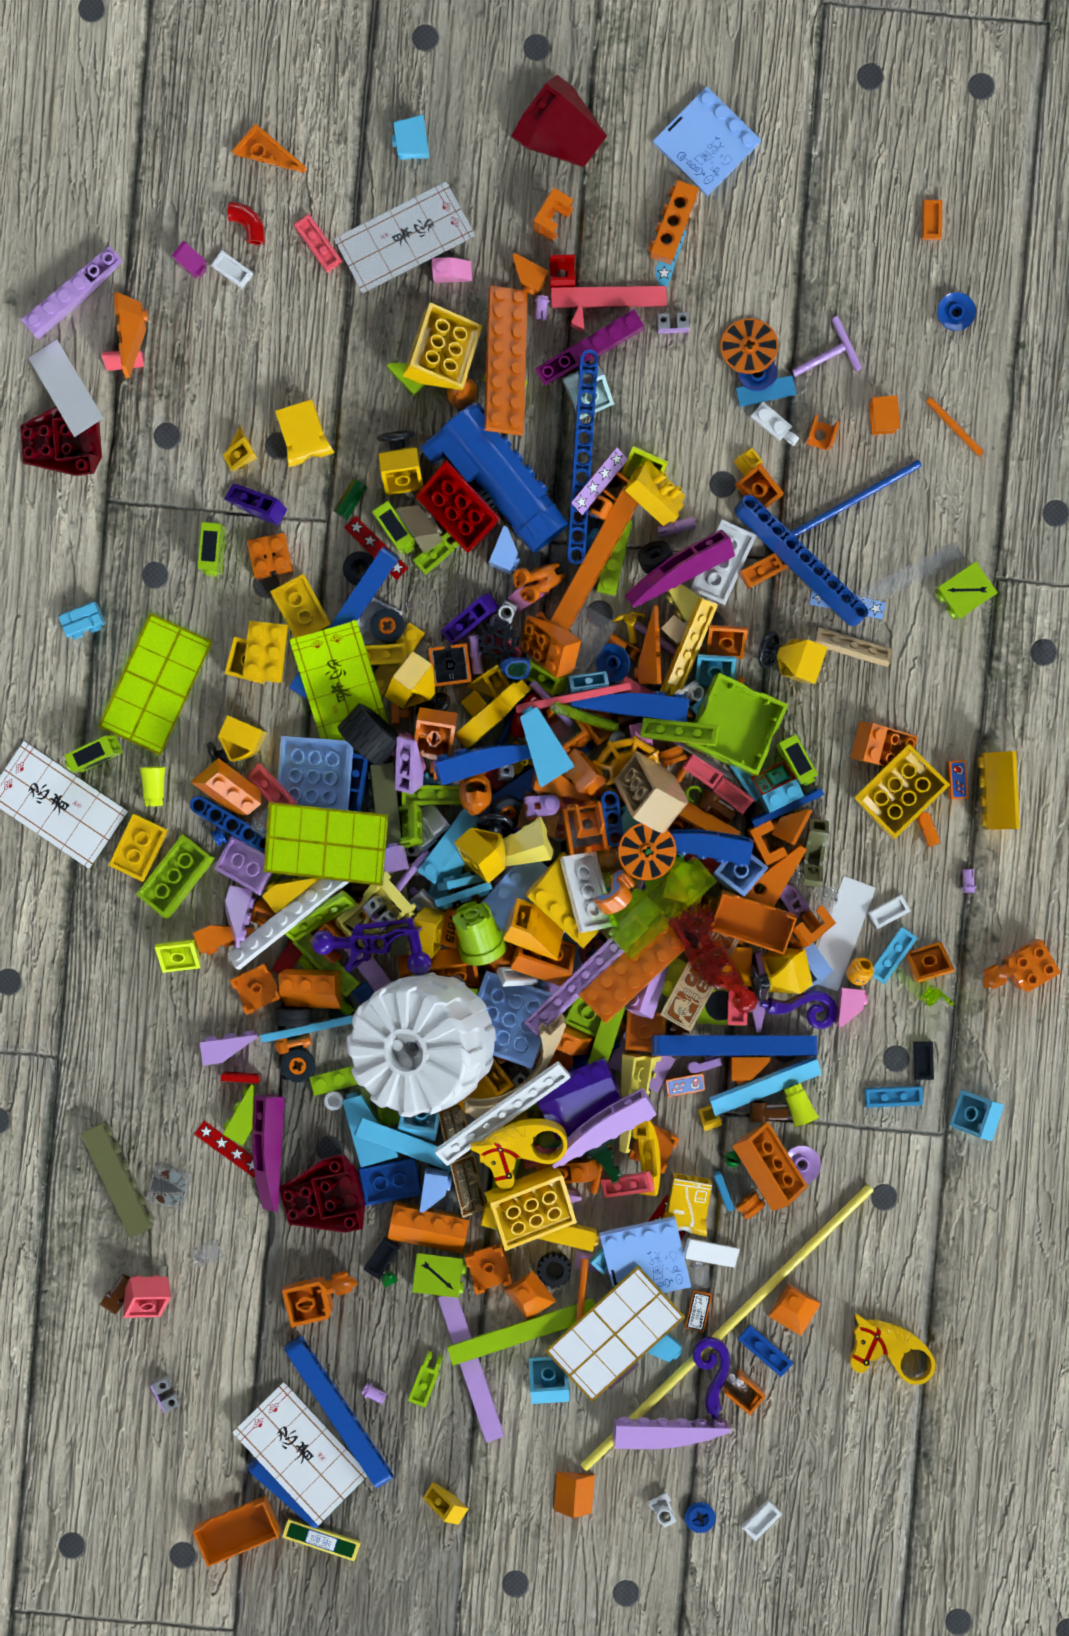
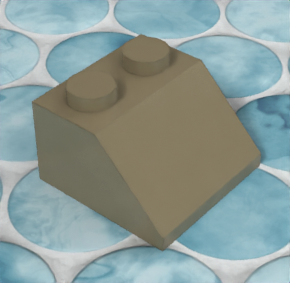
[395,505,443,553]

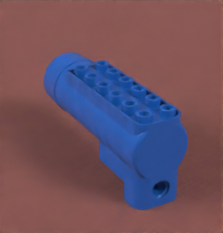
[420,403,569,553]

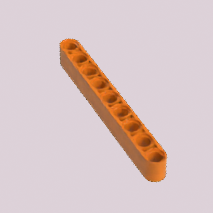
[549,486,639,631]

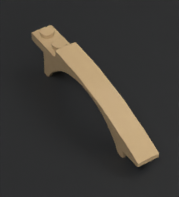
[464,1014,566,1119]

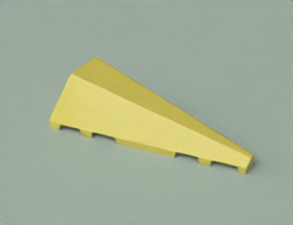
[464,817,553,872]
[619,1052,662,1153]

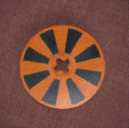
[720,318,778,374]
[618,823,676,880]

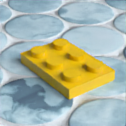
[270,574,331,638]
[243,621,288,683]
[108,814,169,882]

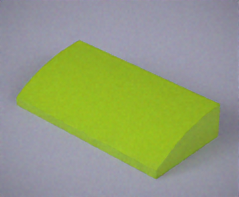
[136,834,216,919]

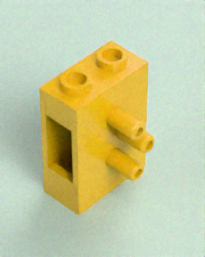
[625,460,686,526]

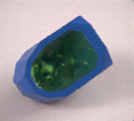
[500,657,531,679]

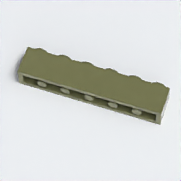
[81,1122,154,1238]

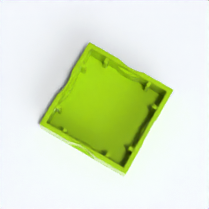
[684,673,788,776]

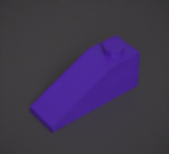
[224,483,288,526]
[441,593,500,645]

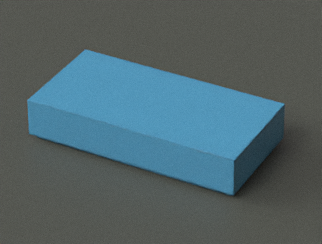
[713,1170,735,1212]

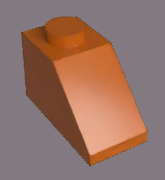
[513,253,549,295]
[556,1025,595,1056]
[730,1056,770,1084]

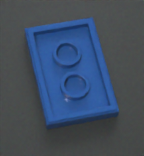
[358,1157,422,1206]

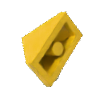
[222,425,258,472]
[466,665,510,699]

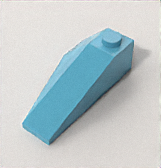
[417,809,479,891]

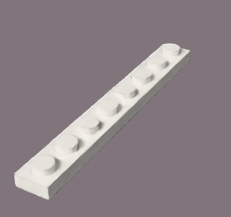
[227,878,349,970]
[435,1061,571,1166]

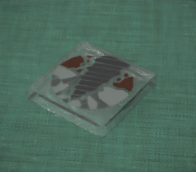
[145,1163,193,1211]

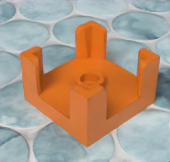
[534,188,574,243]
[746,820,788,865]
[788,905,836,949]
[229,962,281,1015]
[624,1011,666,1052]
[628,1124,679,1174]
[465,1242,513,1295]

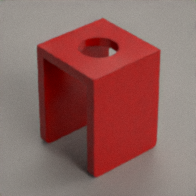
[550,254,575,288]

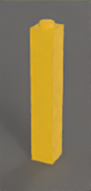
[480,1202,600,1252]

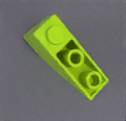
[222,1083,256,1146]

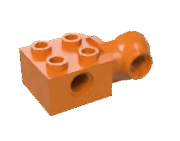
[414,707,458,780]
[982,939,1061,992]
[282,1271,358,1328]

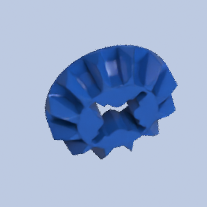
[685,1501,716,1533]

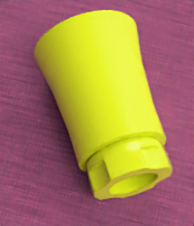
[139,766,166,806]
[784,1083,819,1127]

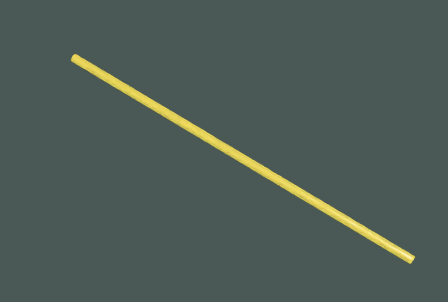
[580,1184,874,1471]

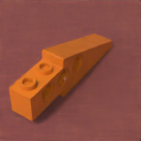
[735,843,807,945]

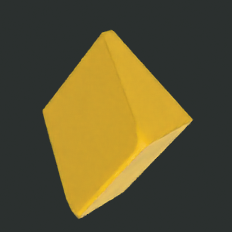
[734,447,763,476]
[461,690,487,717]
[697,1105,722,1131]

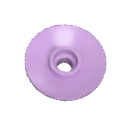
[787,1146,821,1183]

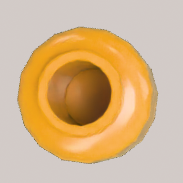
[846,957,874,986]

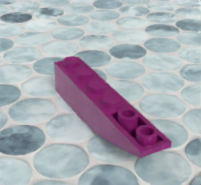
[535,309,644,386]
[625,529,735,608]
[252,1094,285,1212]

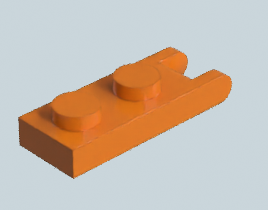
[739,553,789,589]

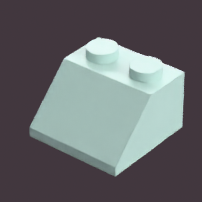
[562,365,614,419]

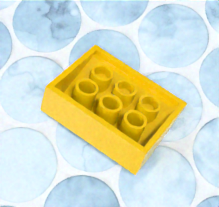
[403,302,482,390]
[854,744,950,840]
[978,751,1020,830]
[524,852,608,948]
[484,1166,577,1251]

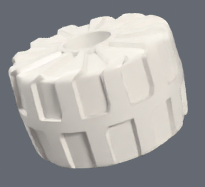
[347,972,496,1117]

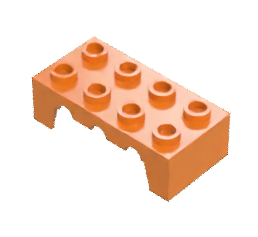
[709,890,797,955]
[193,1495,281,1567]

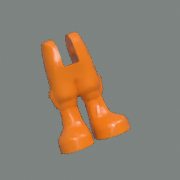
[513,562,566,603]

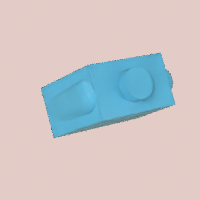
[391,115,430,160]

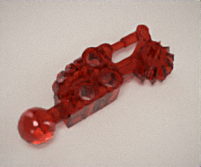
[668,902,758,1013]

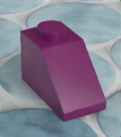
[172,241,208,279]

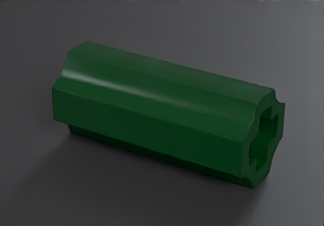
[333,478,367,520]

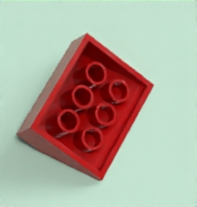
[415,461,500,553]

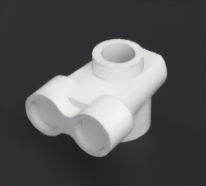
[488,600,518,633]
[672,681,704,708]
[647,1492,676,1528]

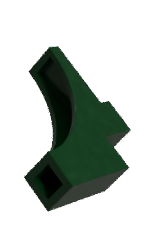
[537,1131,622,1185]

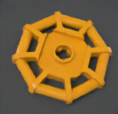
[593,736,660,802]

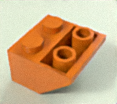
[563,749,606,798]

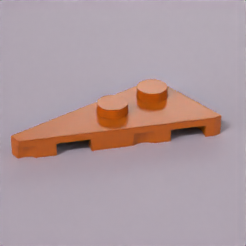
[232,123,307,173]

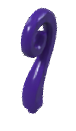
[760,991,838,1029]
[692,1337,730,1419]

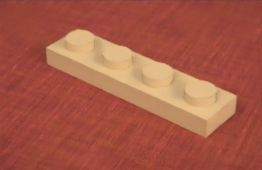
[815,627,892,667]

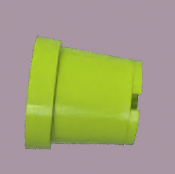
[452,901,508,966]

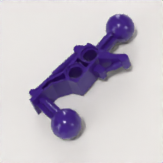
[311,917,431,975]

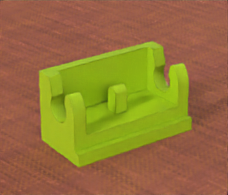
[398,802,423,848]

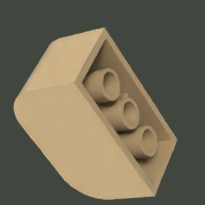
[614,751,688,833]

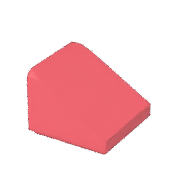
[571,306,584,333]

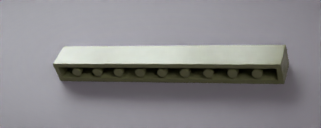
[367,763,410,956]

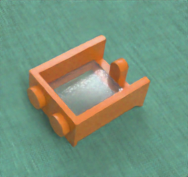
[545,704,592,755]
[561,800,608,856]

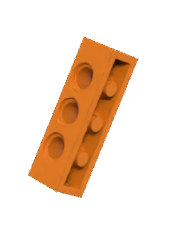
[648,180,699,265]

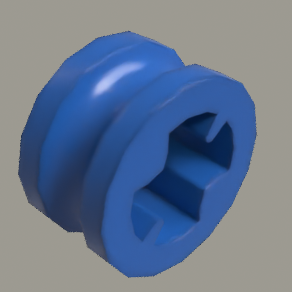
[211,827,228,846]

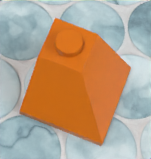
[770,809,812,845]
[504,1270,556,1319]
[768,1283,821,1336]

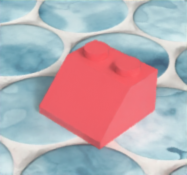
[123,1275,171,1318]

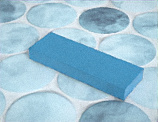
[736,375,796,408]
[864,1085,923,1108]

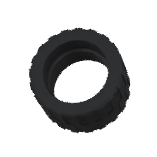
[338,703,399,766]

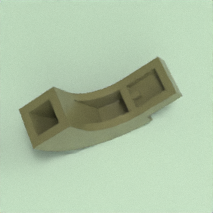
[801,818,829,888]

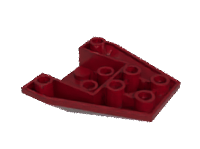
[511,75,607,168]
[20,406,102,476]
[279,1154,365,1233]

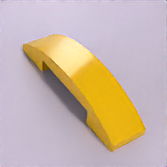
[633,1120,661,1196]

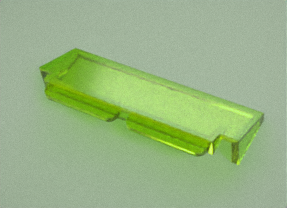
[607,856,717,959]

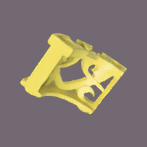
[334,871,416,957]

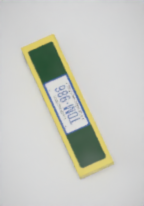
[282,1517,361,1562]

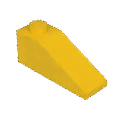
[262,876,321,914]

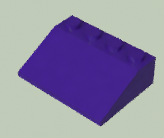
[537,1057,622,1140]

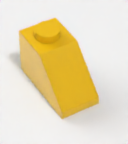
[422,1482,468,1525]

